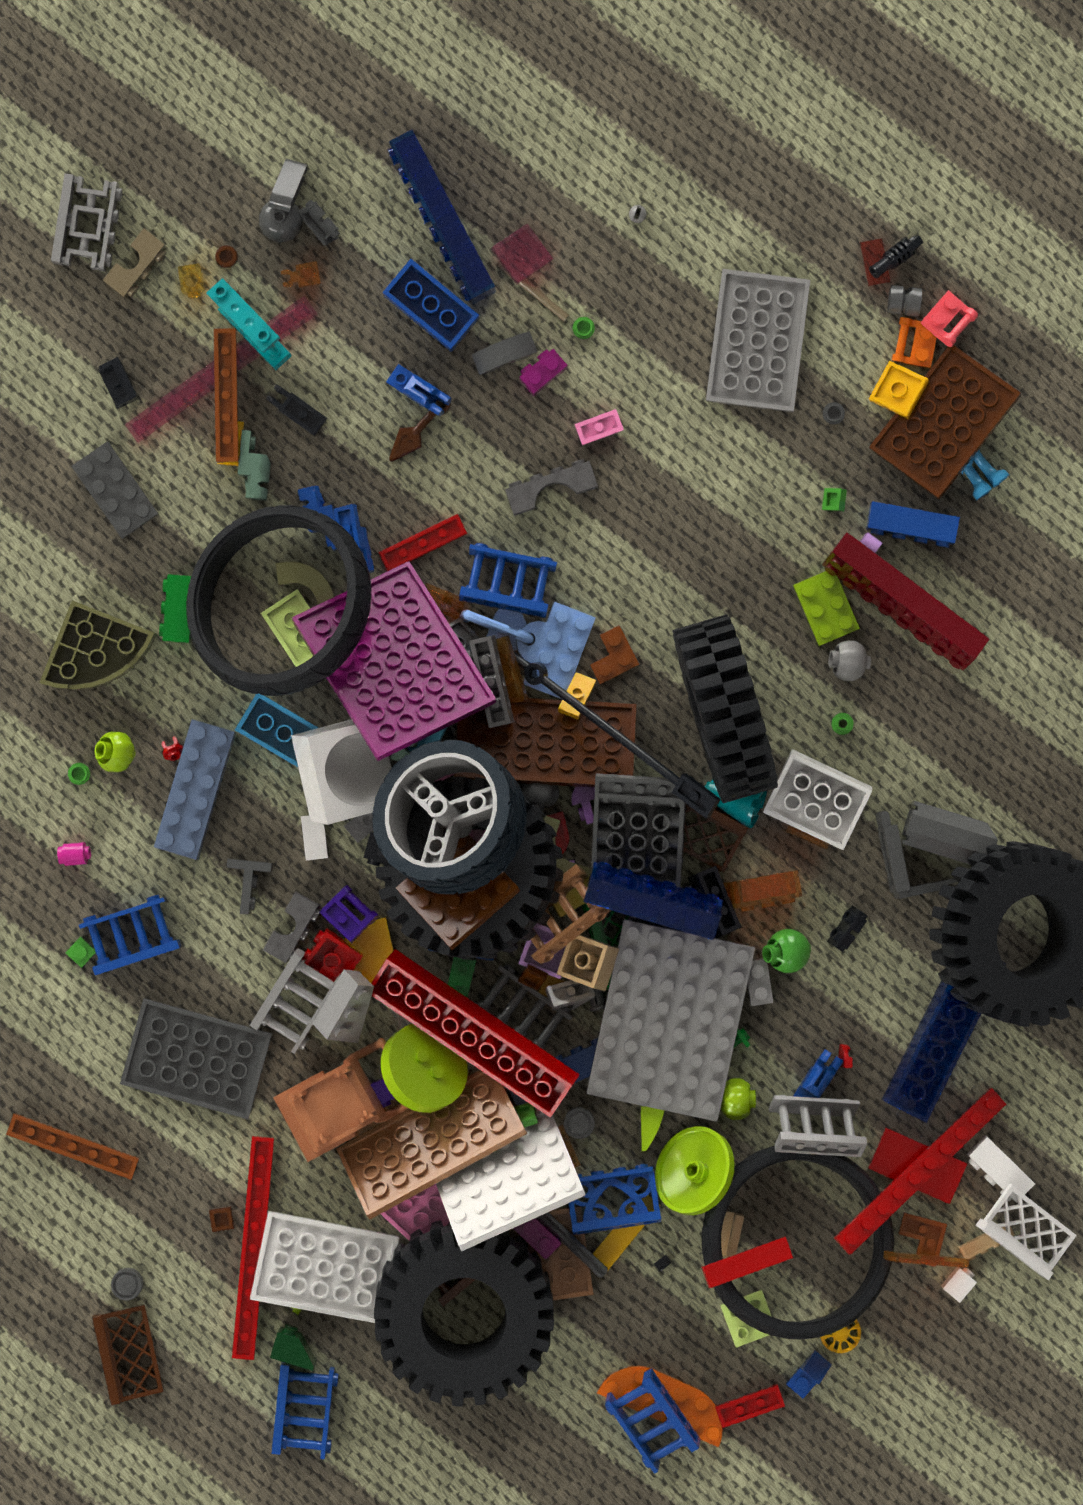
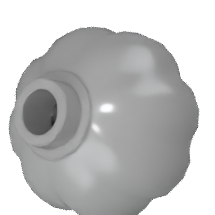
[828,640,871,681]

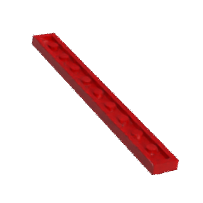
[834,1088,1007,1255]
[232,1136,275,1360]

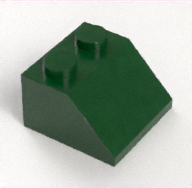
[270,1324,317,1371]

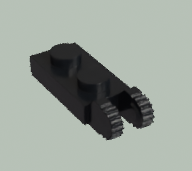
[266,384,328,437]

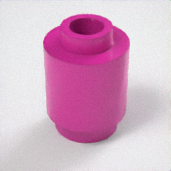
[57,842,91,866]

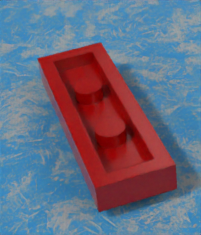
[715,1384,785,1428]

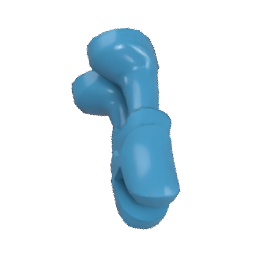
[961,449,1009,501]

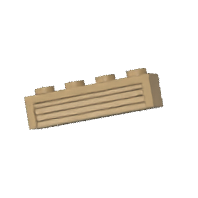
[958,1226,1015,1261]

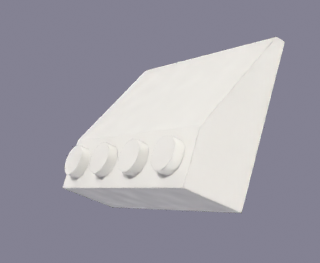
[763,749,872,850]

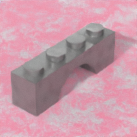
[505,459,598,516]

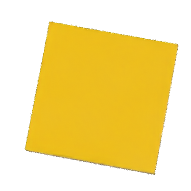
[869,361,929,419]

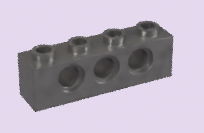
[469,635,514,728]

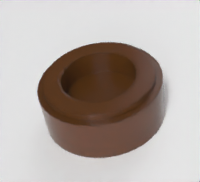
[215,245,238,268]

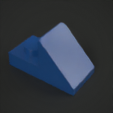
[786,1350,832,1399]

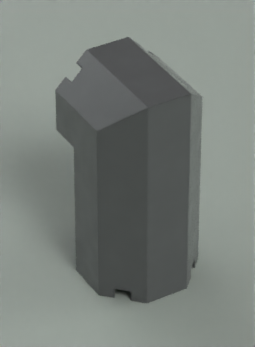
[901,801,998,865]

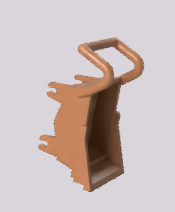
[273,1038,409,1162]

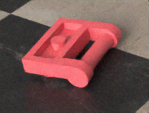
[920,290,978,347]

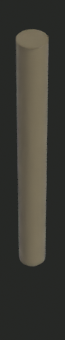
[496,259,569,322]

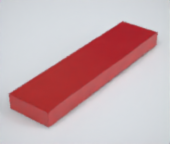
[378,514,467,571]
[701,1237,793,1288]

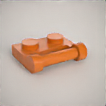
[892,317,937,369]

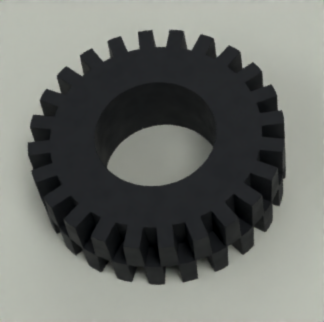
[672,614,778,803]
[376,776,563,960]
[929,841,1083,1027]
[374,1220,554,1406]

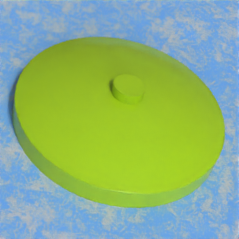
[655,1126,734,1215]

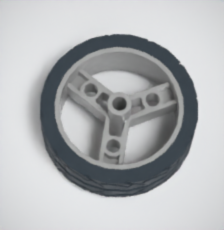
[372,740,527,895]

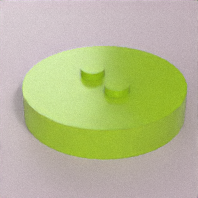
[381,1024,468,1113]

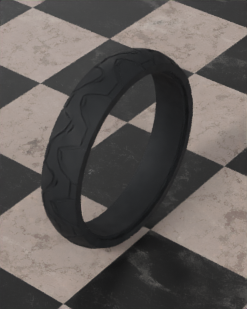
[186,505,371,696]
[702,1146,894,1340]

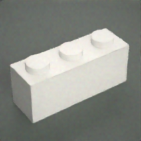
[967,1135,1035,1203]

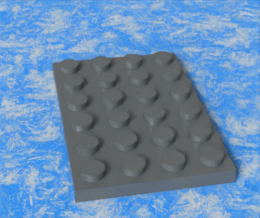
[120,998,272,1119]

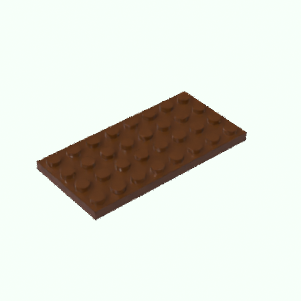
[454,697,636,788]

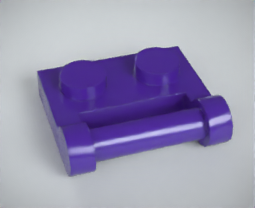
[319,885,379,944]

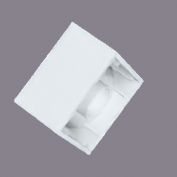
[291,719,392,825]

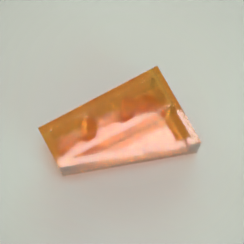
[723,870,802,912]

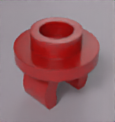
[161,736,183,761]

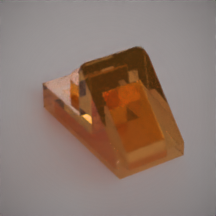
[425,583,466,620]

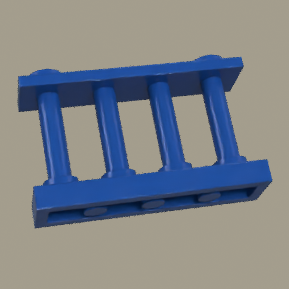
[459,543,557,618]
[79,894,181,975]
[271,1362,338,1459]
[605,1368,701,1474]

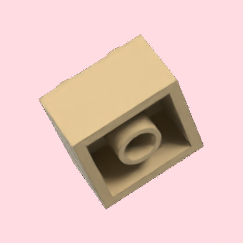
[557,934,619,991]

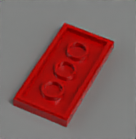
[868,1127,967,1204]

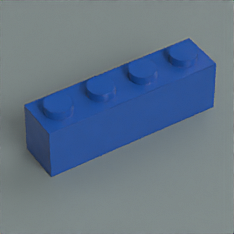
[866,501,960,548]

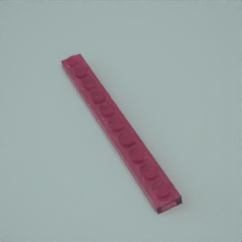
[125,296,318,443]

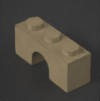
[103,228,167,299]

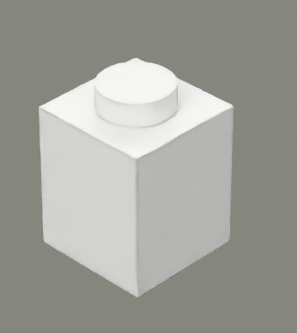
[941,1266,977,1303]

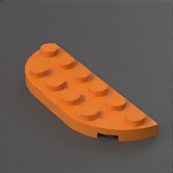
[597,1366,722,1447]

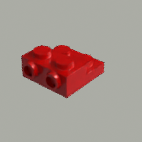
[302,928,363,982]

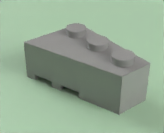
[313,969,374,1043]

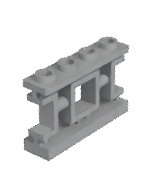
[51,173,122,272]

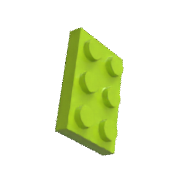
[793,571,860,646]

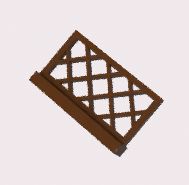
[683,804,749,873]
[92,1305,163,1405]

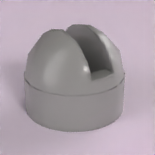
[629,205,647,223]

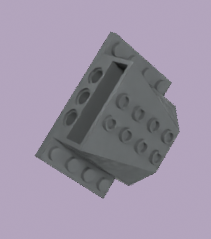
[590,773,686,908]

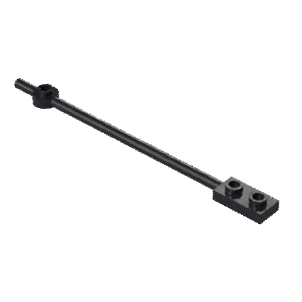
[508,651,721,819]

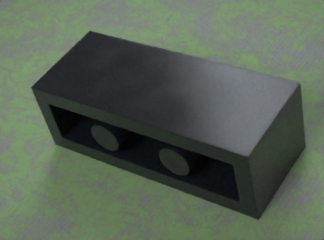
[688,866,742,938]

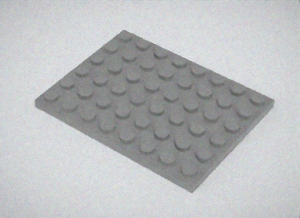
[586,919,755,1121]

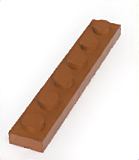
[214,328,239,463]
[6,1113,140,1180]

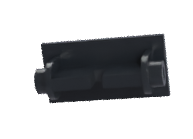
[827,905,868,952]

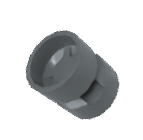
[887,285,922,317]

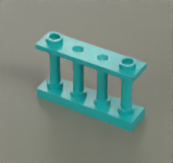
[206,278,292,371]

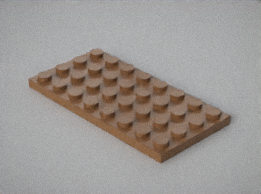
[336,1070,527,1220]

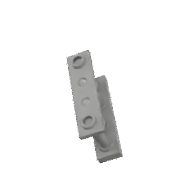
[250,948,340,1054]
[768,1095,867,1157]

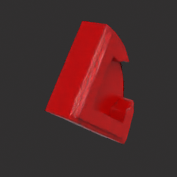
[838,1044,853,1068]

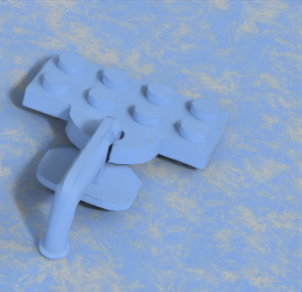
[460,602,596,699]

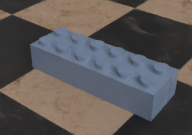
[154,719,236,860]

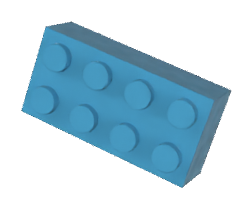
[235,693,319,767]

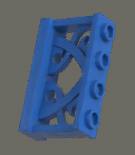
[568,1164,661,1235]

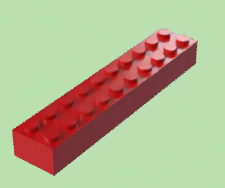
[371,949,580,1118]

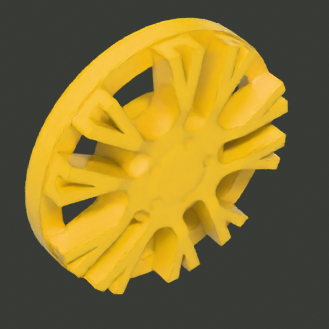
[820,1319,861,1353]

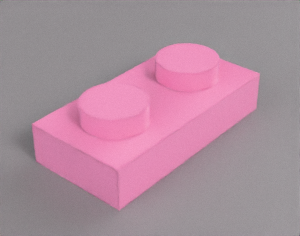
[575,409,624,446]

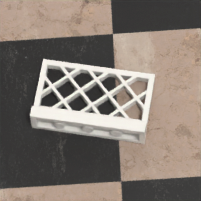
[975,1184,1077,1280]

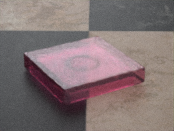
[491,224,553,285]

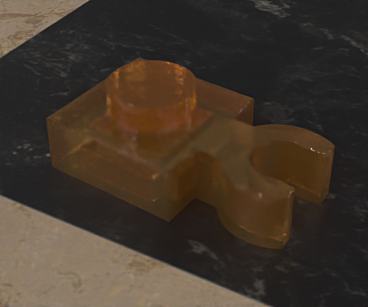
[281,261,321,288]

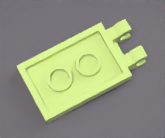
[261,589,313,667]

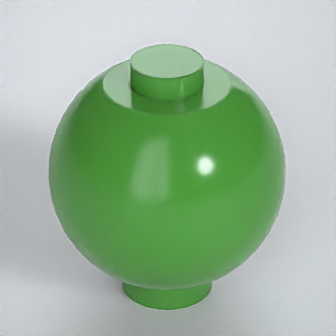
[762,929,811,973]

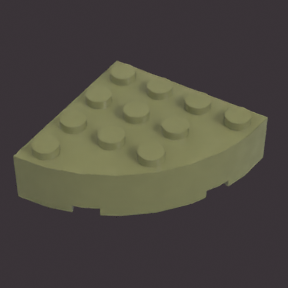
[39,600,157,690]

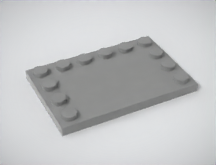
[706,269,810,412]

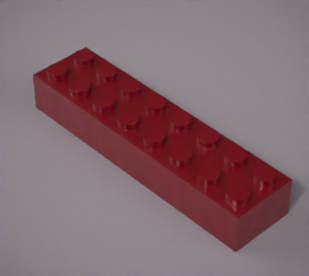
[822,532,990,671]

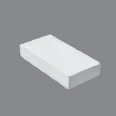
[301,816,328,861]

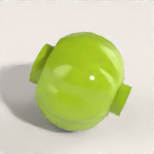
[95,731,136,772]
[720,1078,756,1120]

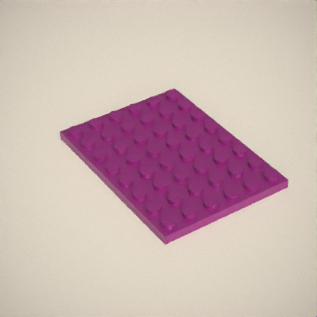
[292,561,496,761]

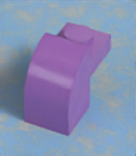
[571,787,595,824]

